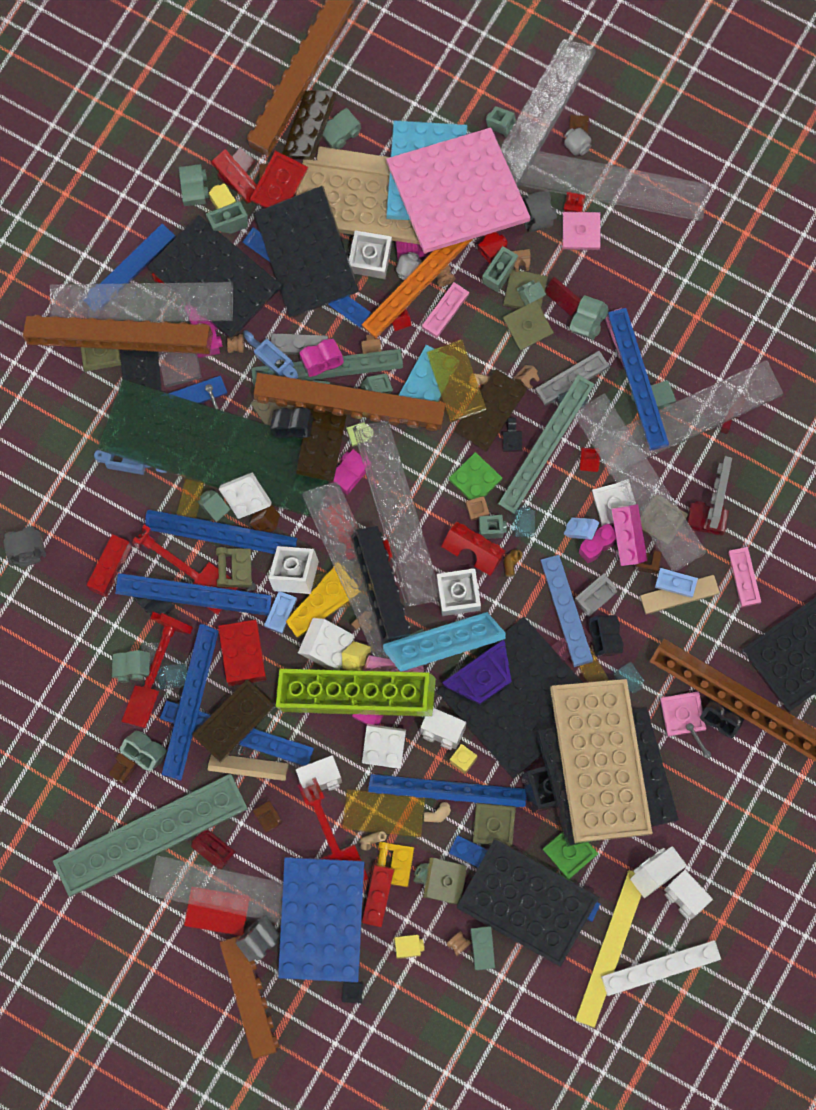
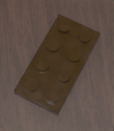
[282,90,337,160]
[455,369,528,452]
[296,408,347,482]
[192,679,275,763]

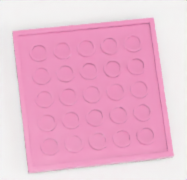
[387,128,530,253]

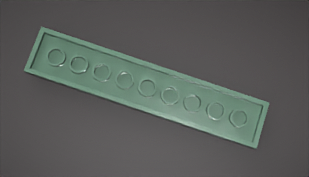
[53,774,248,897]

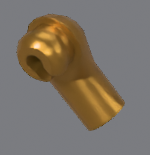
[504,549,523,577]

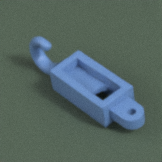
[243,330,298,379]
[94,447,171,475]

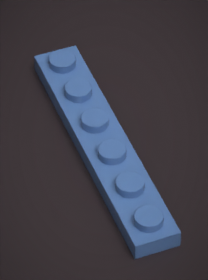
[541,555,593,667]

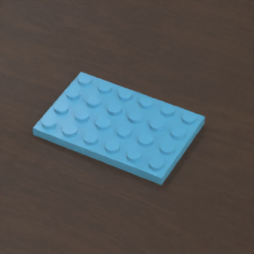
[387,121,467,220]

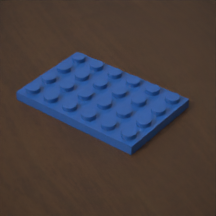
[278,857,364,982]

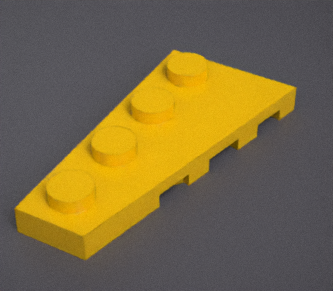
[286,562,360,638]

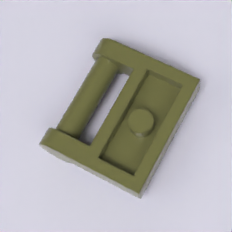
[216,547,252,587]

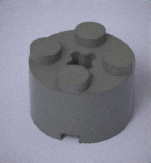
[521,191,557,232]
[3,526,46,567]

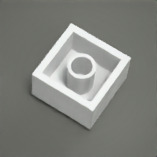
[349,231,392,279]
[269,546,319,594]
[437,569,481,616]
[298,618,355,670]
[420,708,466,750]
[296,755,342,791]
[630,846,687,898]
[664,870,713,919]

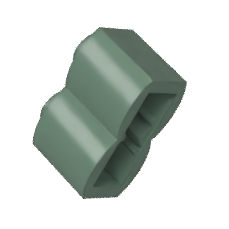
[322,108,361,149]
[179,164,209,206]
[569,295,608,340]
[112,651,150,683]
[119,731,167,771]

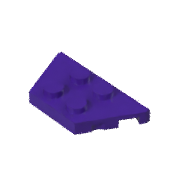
[442,640,511,705]

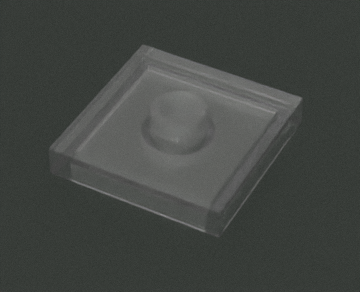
[158,352,202,387]

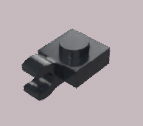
[503,418,523,452]

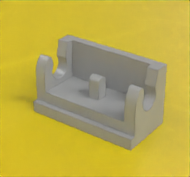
[574,573,617,617]

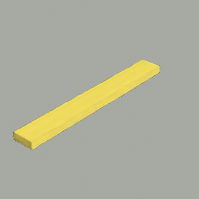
[575,870,641,1028]

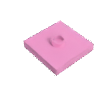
[563,212,600,250]
[660,692,706,737]

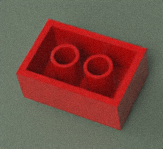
[218,620,267,686]

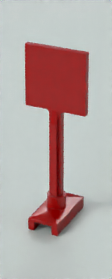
[132,524,238,616]
[121,612,193,728]
[297,777,369,881]

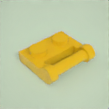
[378,842,414,887]

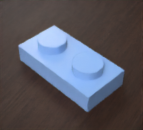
[564,517,599,540]
[655,568,698,598]
[264,591,297,634]

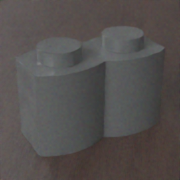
[235,916,280,962]

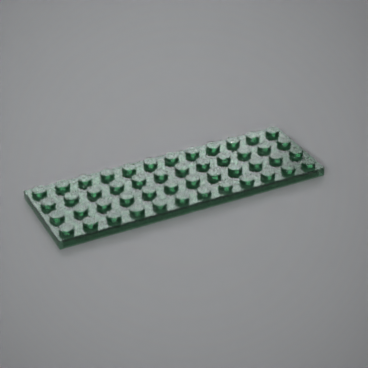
[98,380,329,519]

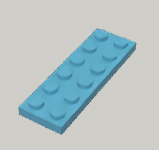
[383,612,505,672]

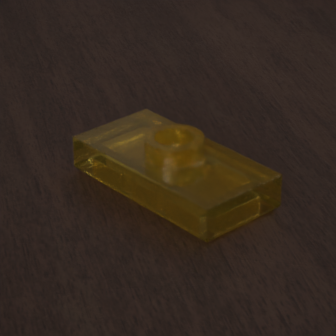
[177,479,204,519]
[578,648,609,683]

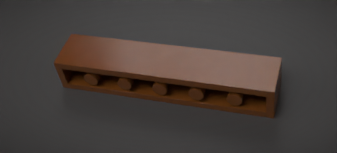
[220,936,280,1060]

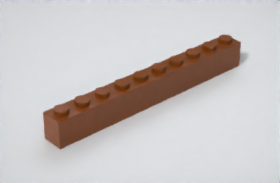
[247,0,354,157]
[23,315,213,354]
[254,373,445,431]
[650,639,816,762]

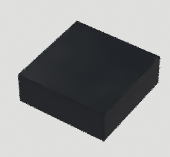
[342,982,363,1004]

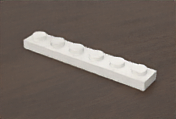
[601,940,721,996]

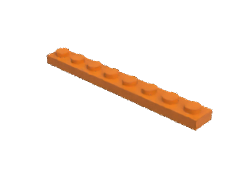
[362,238,474,338]

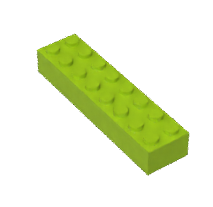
[276,669,436,717]

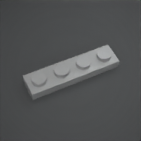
[535,351,609,406]
[708,456,732,529]

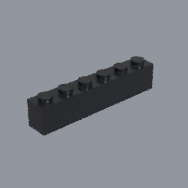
[351,526,410,644]

